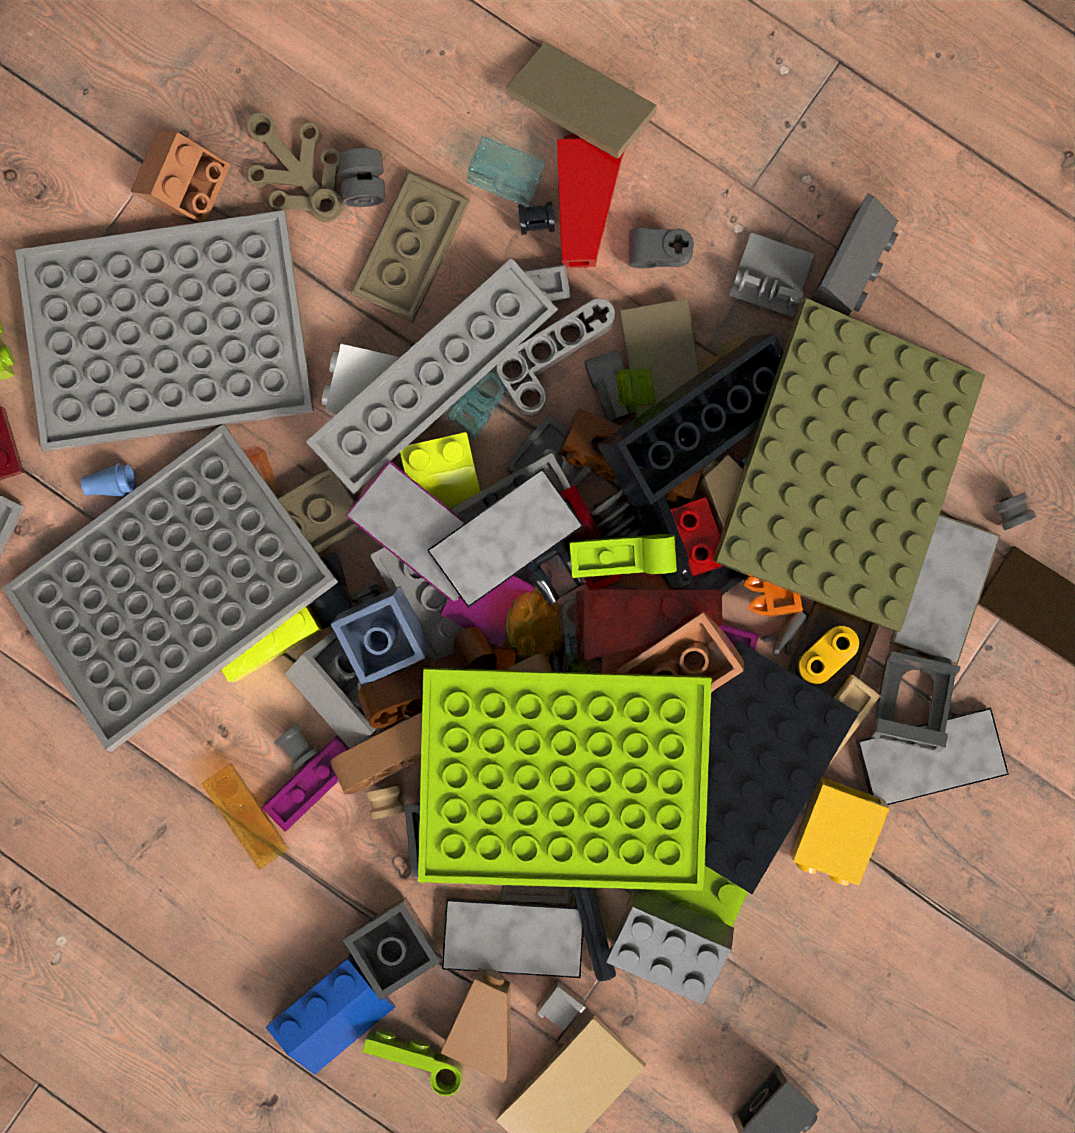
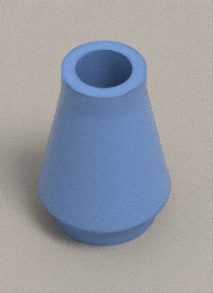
[81,463,136,496]

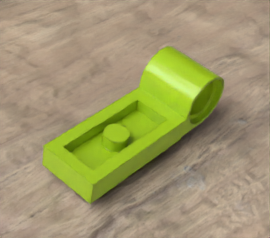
[569,534,677,578]
[362,1029,463,1096]

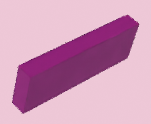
[262,735,350,832]

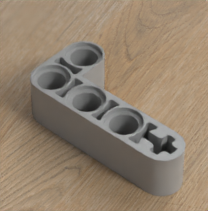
[497,298,615,417]

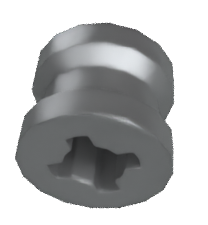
[993,492,1037,531]

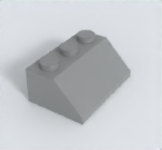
[285,631,391,749]

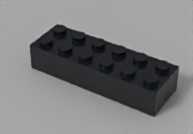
[598,333,783,505]

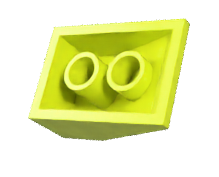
[400,432,480,509]

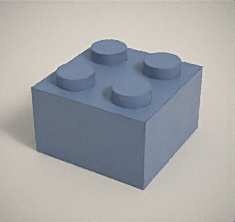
[331,585,431,686]

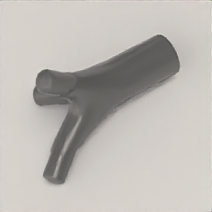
[762,612,807,655]

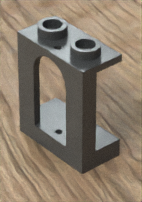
[871,649,961,752]

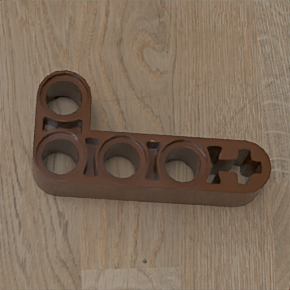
[356,627,497,728]

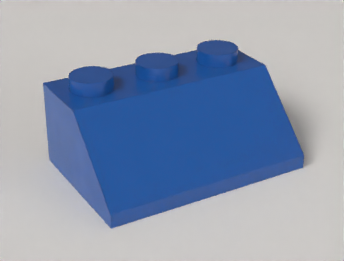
[265,954,396,1075]

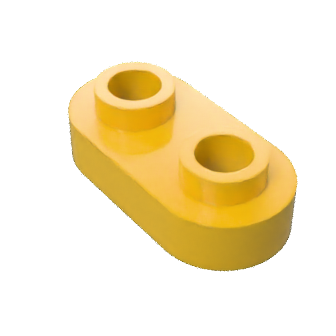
[797,626,859,684]

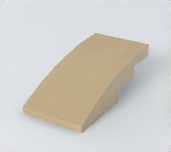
[496,1016,646,1133]

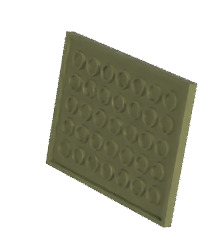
[712,298,985,632]

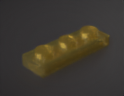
[201,764,290,870]

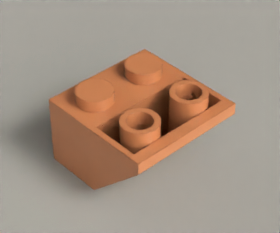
[130,130,231,223]

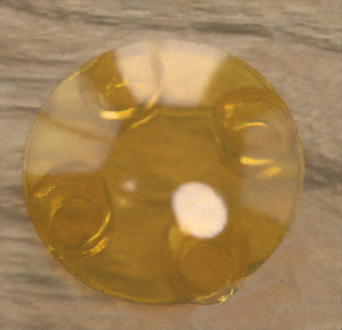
[506,592,562,660]

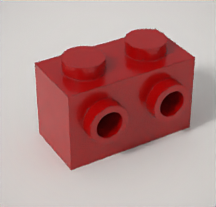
[670,497,723,577]

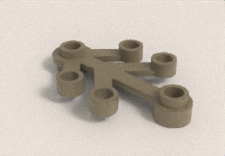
[247,112,343,222]

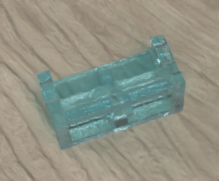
[467,136,546,207]

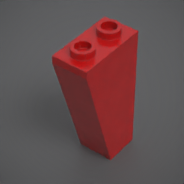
[557,134,624,268]

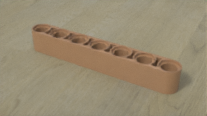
[330,653,553,795]

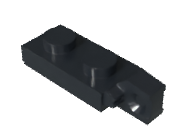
[631,495,694,590]

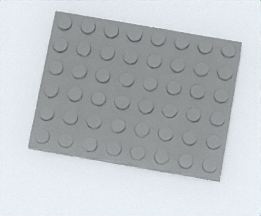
[15,210,314,452]
[3,424,338,752]

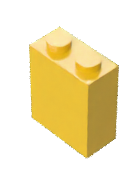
[791,777,889,886]

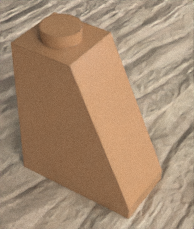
[441,968,511,1083]

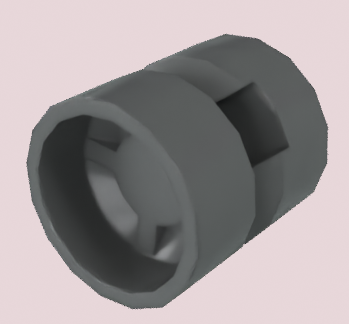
[338,148,386,207]

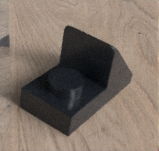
[312,553,353,628]

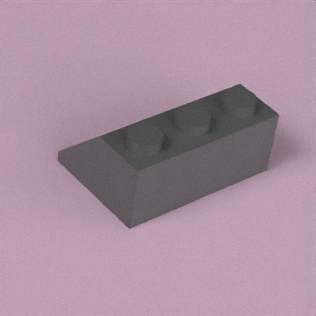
[810,193,898,316]

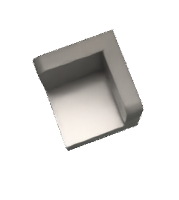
[536,979,586,1031]

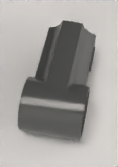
[584,350,636,422]

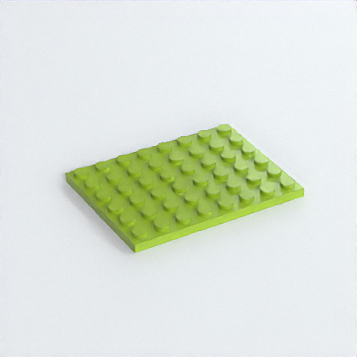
[418,668,712,891]

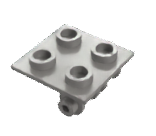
[729,232,815,318]

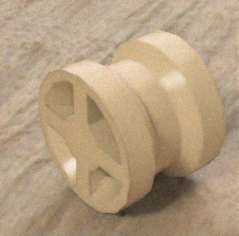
[366,784,405,819]

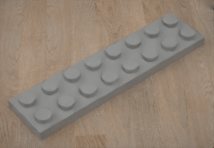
[306,258,558,495]

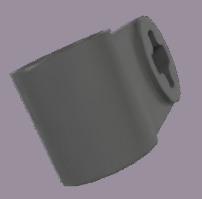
[629,227,694,269]

